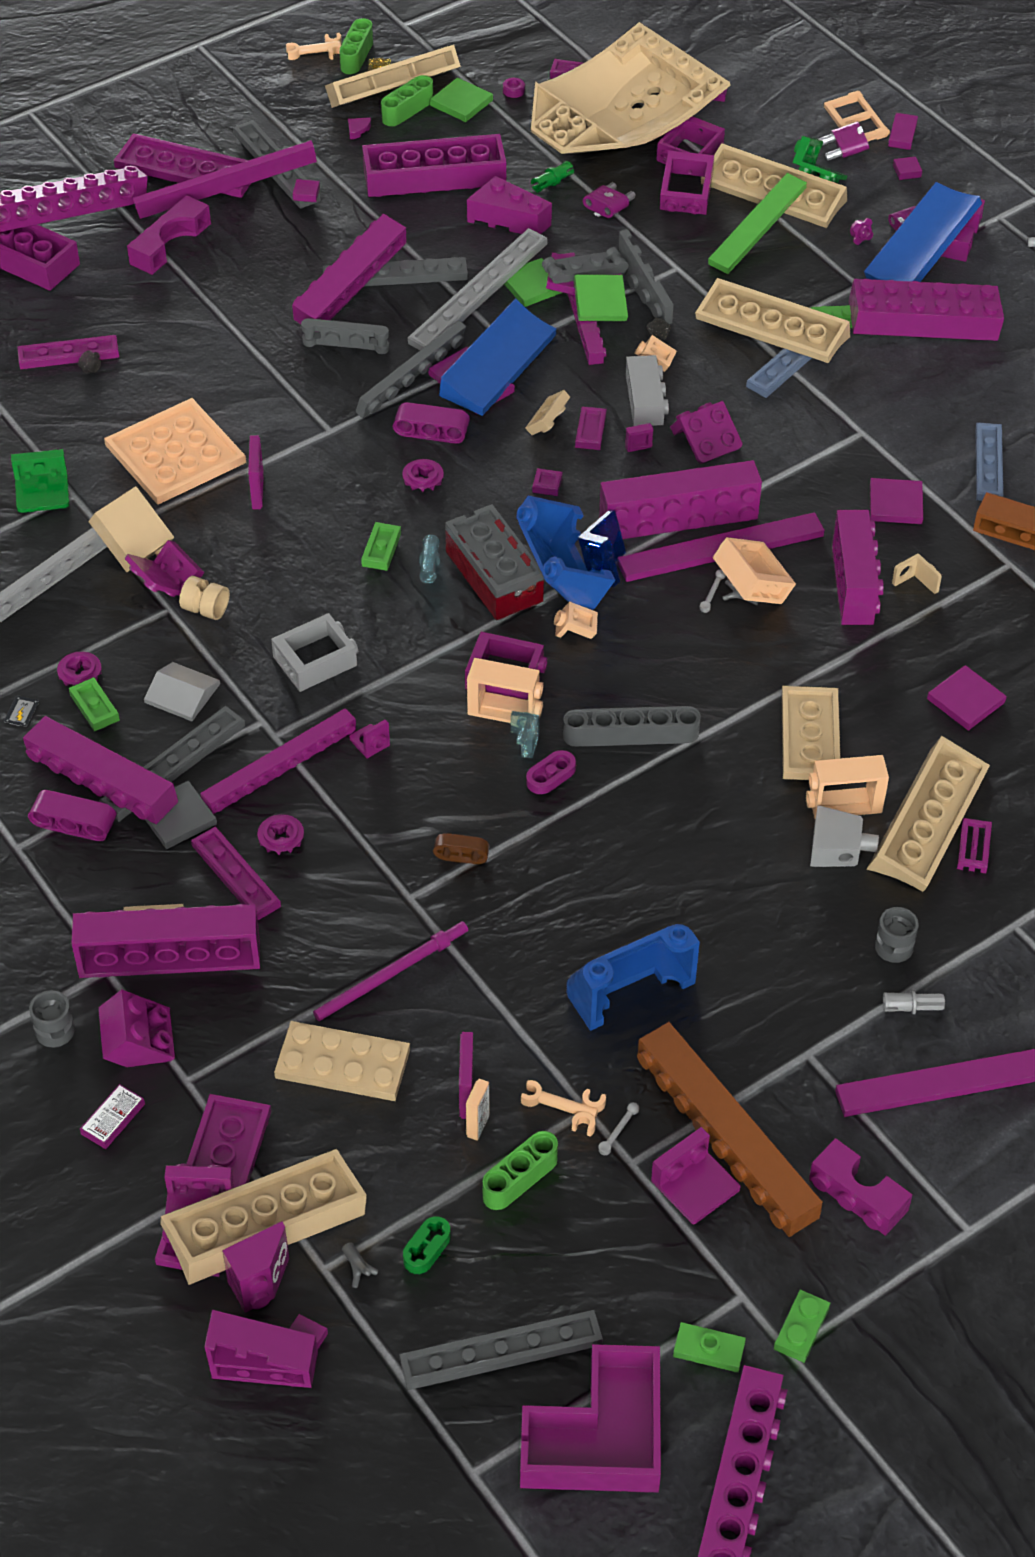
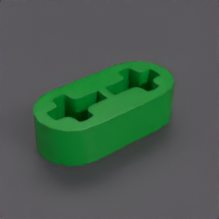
[403,1217,451,1274]

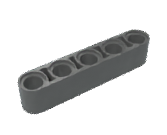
[563,706,701,747]

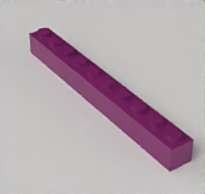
[562,253,606,365]
[201,708,356,814]

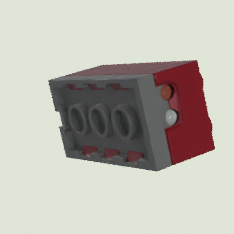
[445,504,544,620]

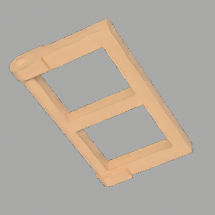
[824,91,890,141]

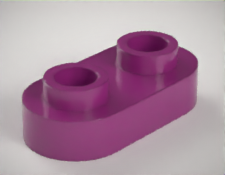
[526,750,576,794]

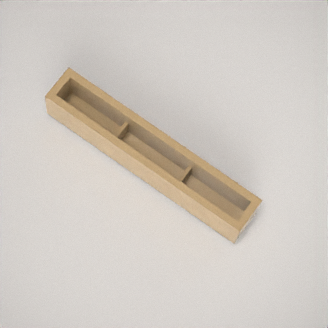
[325,45,461,108]

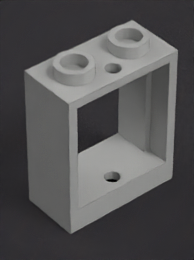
[271,613,359,692]

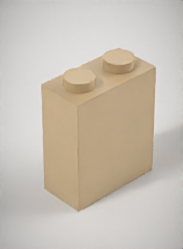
[88,486,174,572]

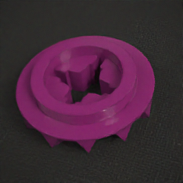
[402,459,444,492]
[57,652,102,686]
[257,815,304,855]

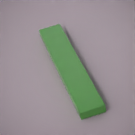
[708,173,807,274]

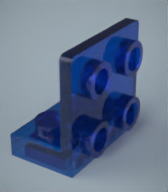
[578,509,626,587]

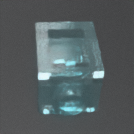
[511,711,539,758]

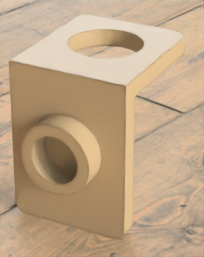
[892,554,942,594]

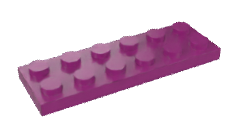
[114,133,251,198]
[155,1094,271,1277]

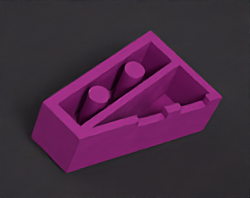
[467,176,552,234]
[205,1310,318,1388]

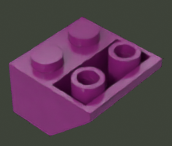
[99,989,175,1067]

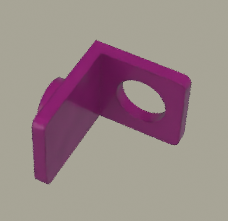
[349,720,390,758]

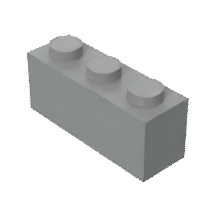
[626,355,669,426]

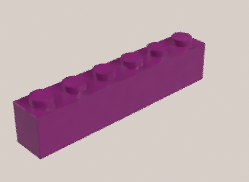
[292,214,406,332]
[23,716,178,825]

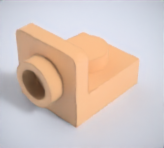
[635,335,676,372]
[554,601,598,639]

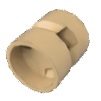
[179,576,230,620]

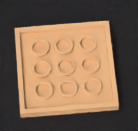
[104,398,246,505]

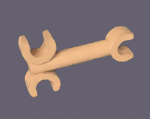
[286,33,342,60]
[521,1080,606,1137]

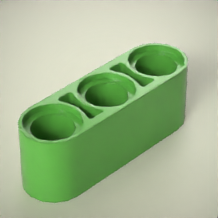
[339,18,373,74]
[381,75,433,126]
[482,1131,558,1210]

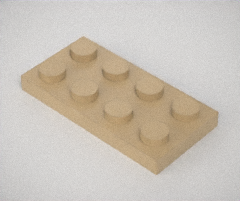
[782,686,840,780]
[274,1021,410,1101]

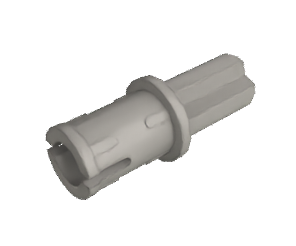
[883,990,945,1014]

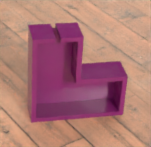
[520,1344,661,1492]

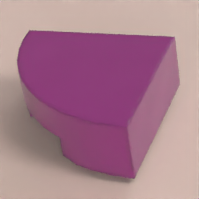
[348,118,371,139]

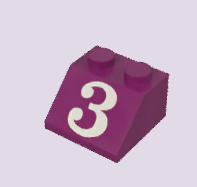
[222,1221,289,1313]

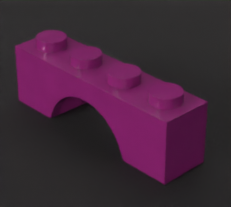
[127,195,211,275]

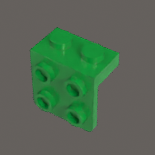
[792,136,847,183]
[11,449,69,513]

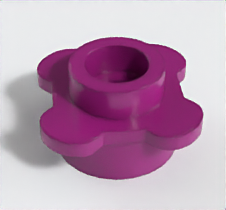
[850,218,873,245]

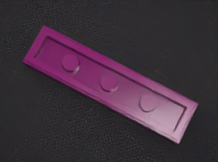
[17,335,119,369]
[191,826,281,920]

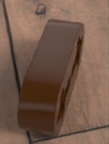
[433,833,490,864]

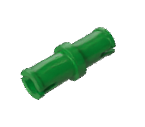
[531,161,574,193]

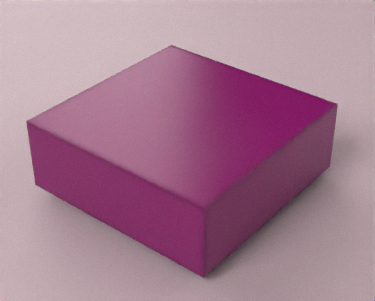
[893,157,922,180]
[293,179,320,202]
[625,423,653,452]
[532,468,563,496]

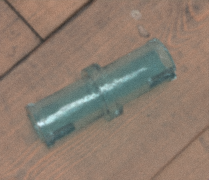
[419,535,440,583]

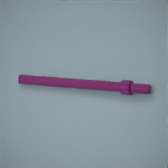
[313,921,468,1021]

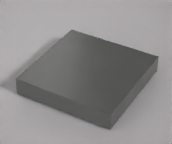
[145,781,217,849]

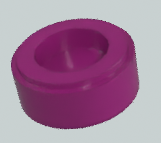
[503,77,525,98]

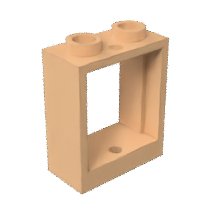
[713,537,796,604]
[467,658,543,727]
[806,755,889,818]

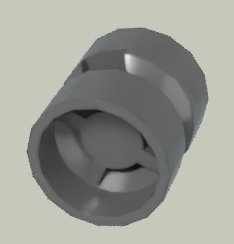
[875,907,919,963]
[29,990,75,1048]

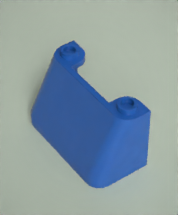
[517,495,615,610]
[566,924,700,1031]

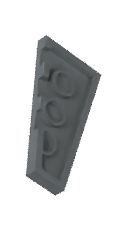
[619,229,674,326]

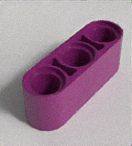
[393,403,470,443]
[28,790,117,841]

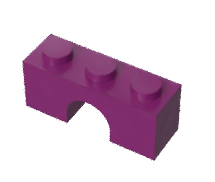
[941,199,985,262]
[809,1138,913,1236]

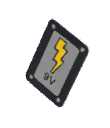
[4,696,39,727]

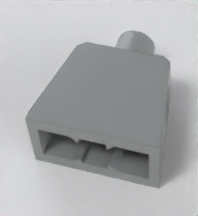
[810,805,879,867]

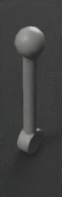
[700,569,726,613]
[599,1102,639,1155]

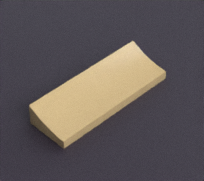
[701,143,847,228]
[695,278,850,363]
[866,736,990,892]
[161,1149,366,1285]

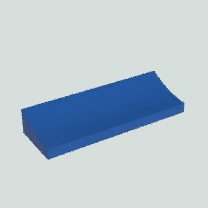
[864,182,982,282]
[439,298,557,416]

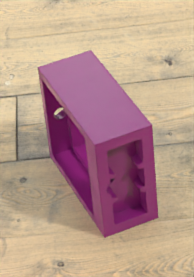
[657,116,725,177]
[660,150,714,215]
[465,632,548,700]

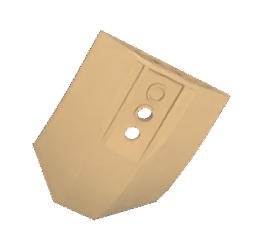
[531,22,730,154]

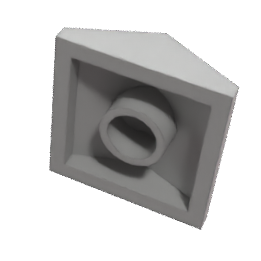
[144,662,220,721]

